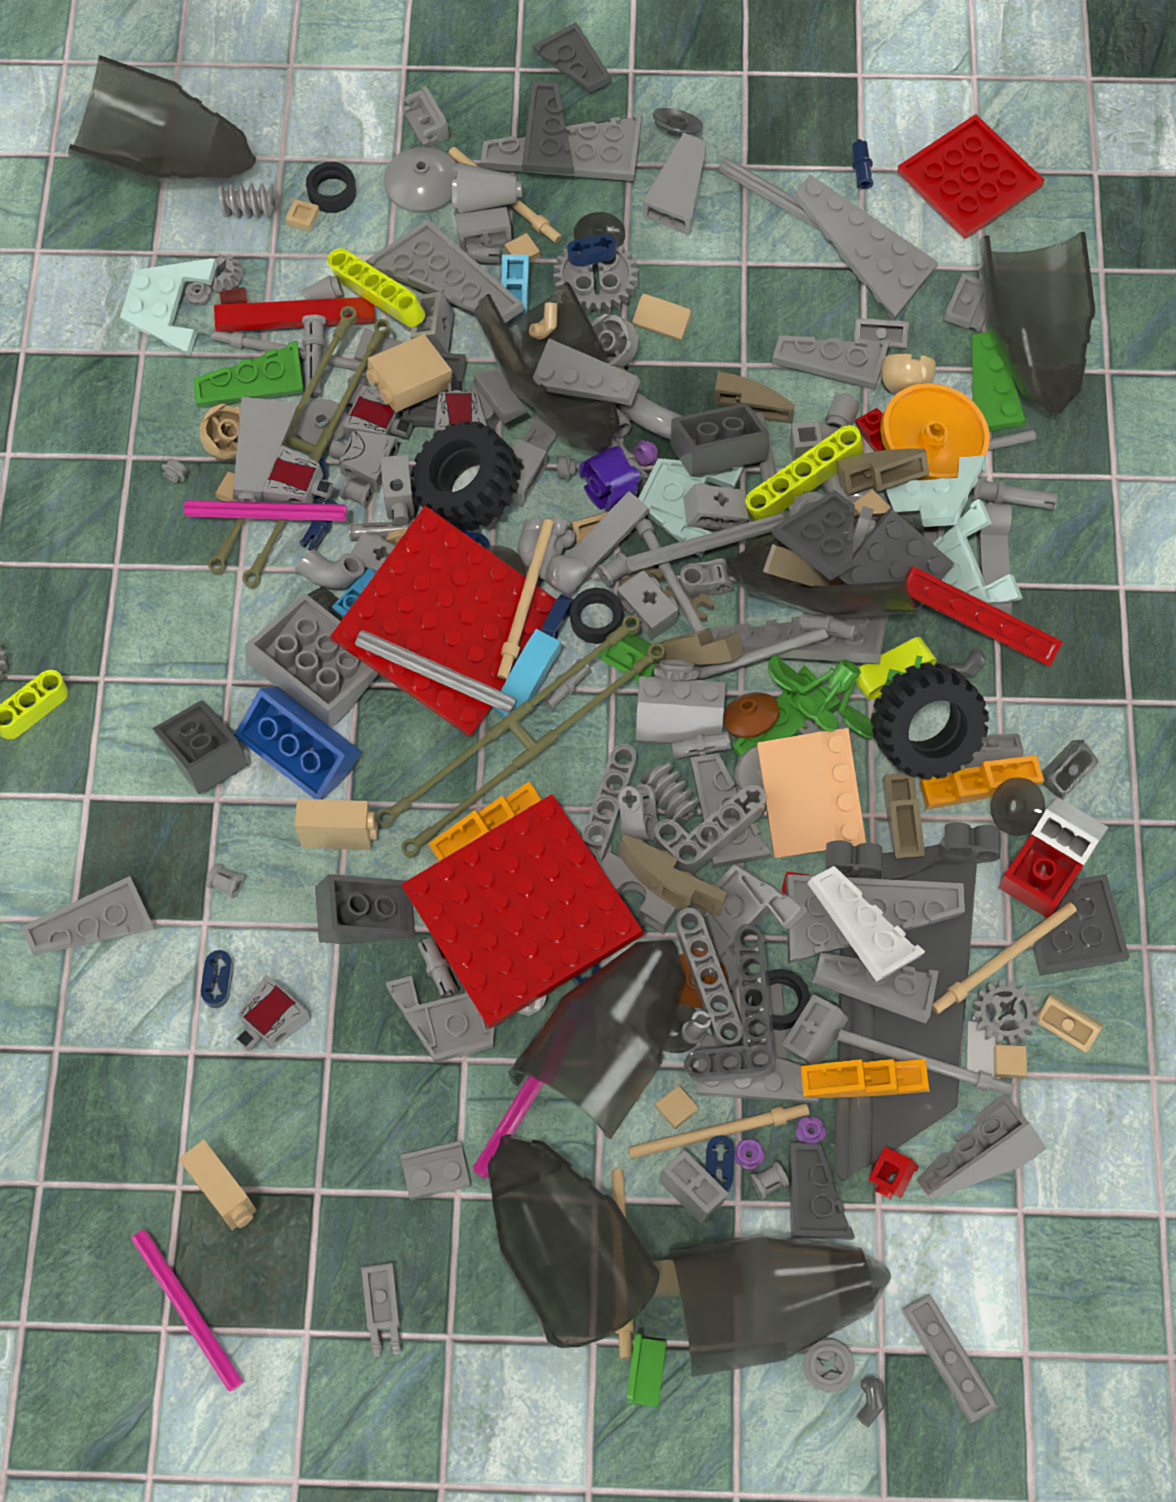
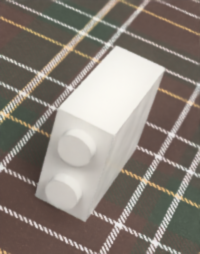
[1032,797,1108,865]

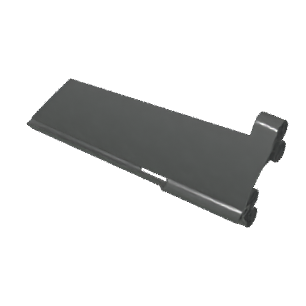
[826,822,1001,1182]

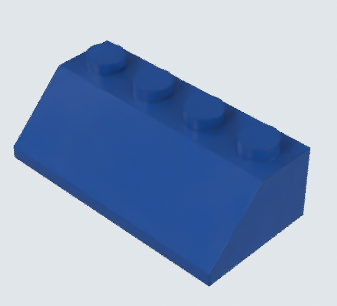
[233,686,362,800]

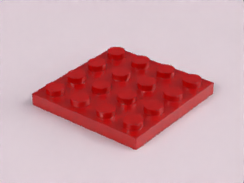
[897,114,1045,239]

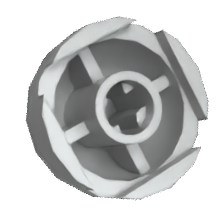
[584,314,639,368]

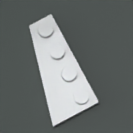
[807,866,925,982]

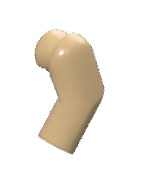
[529,303,558,340]

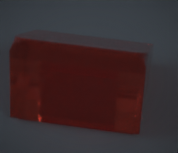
[219,287,248,304]

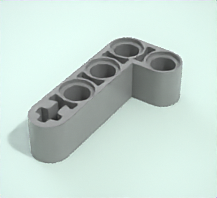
[976,504,1012,615]
[654,785,766,874]

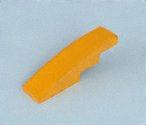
[919,755,1044,809]
[428,781,542,861]
[800,1059,930,1098]

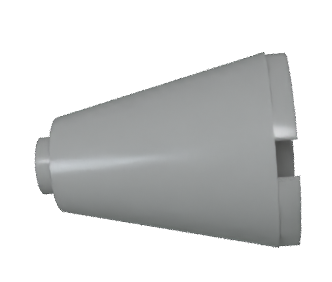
[452,163,523,215]

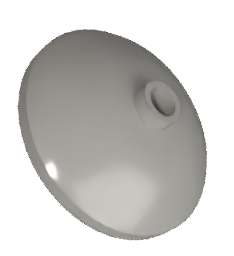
[384,147,456,213]

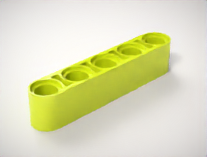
[327,248,426,327]
[746,425,863,521]

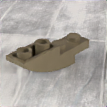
[619,834,727,916]

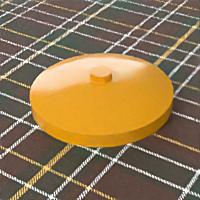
[880,383,990,480]

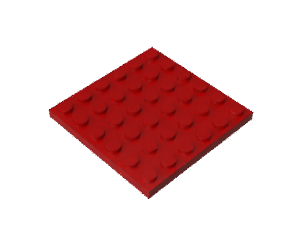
[329,506,557,737]
[401,794,644,1029]

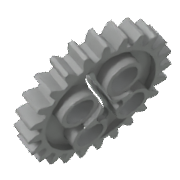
[553,245,639,316]

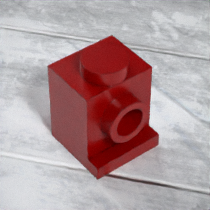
[868,1147,919,1200]

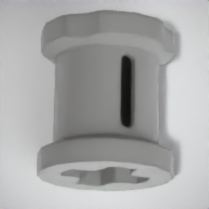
[339,475,375,508]
[596,552,633,588]
[206,863,245,898]
[749,1161,789,1200]

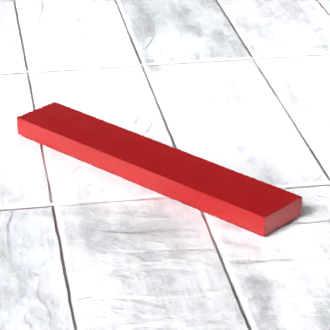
[214,297,375,332]
[899,566,1063,667]

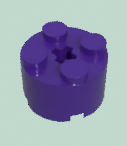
[579,446,641,511]

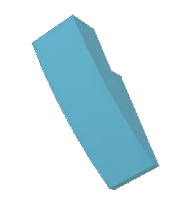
[500,254,530,333]
[493,629,561,722]

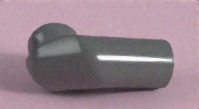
[947,649,986,678]
[856,1376,886,1428]

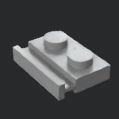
[944,274,999,333]
[400,1141,471,1201]

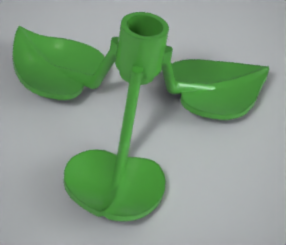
[768,654,874,739]

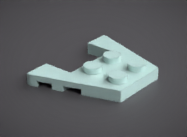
[120,258,217,356]
[884,456,986,528]
[638,459,744,558]
[933,499,1022,612]

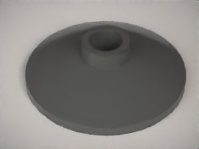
[653,108,703,137]

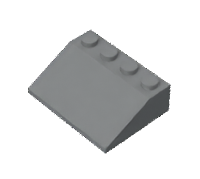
[245,594,378,727]

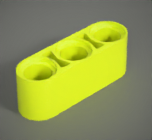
[855,637,937,700]
[0,670,68,740]

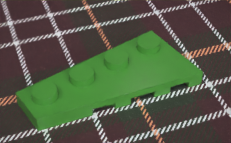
[971,330,1026,432]
[193,340,304,408]
[732,665,841,757]

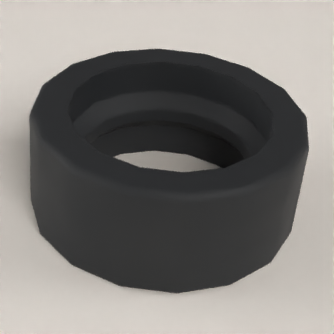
[306,162,356,213]
[570,587,623,644]
[751,969,810,1031]

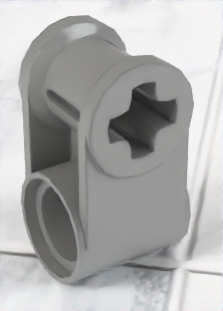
[679,558,734,599]
[618,784,659,840]

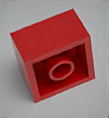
[999,834,1084,918]

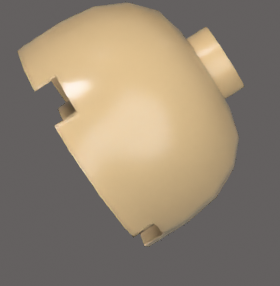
[881,354,936,394]
[199,404,241,460]

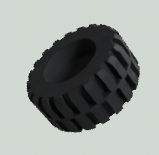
[411,421,521,532]
[871,662,989,780]

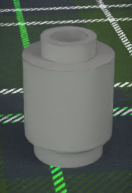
[825,393,859,430]

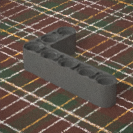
[684,924,776,1083]

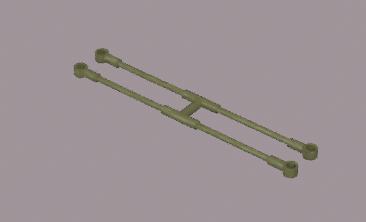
[208,306,391,589]
[376,615,665,858]

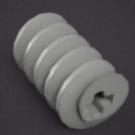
[219,183,275,217]
[640,763,700,826]

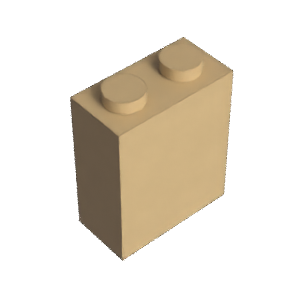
[366,334,452,413]
[294,799,378,850]
[179,1139,257,1230]

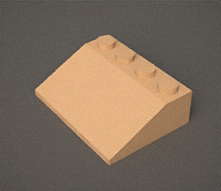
[757,728,866,858]

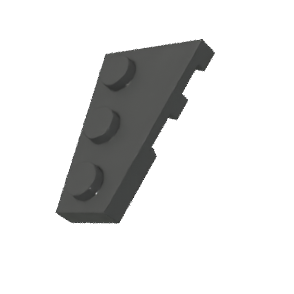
[532,22,612,93]
[788,1143,855,1240]

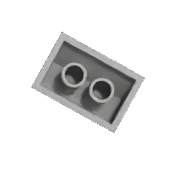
[635,676,726,745]

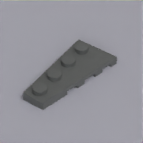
[522,81,574,174]

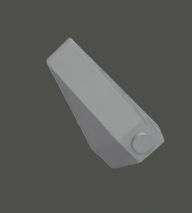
[917,1094,1047,1200]

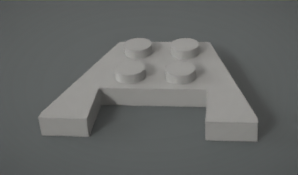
[697,864,808,991]
[386,976,495,1063]

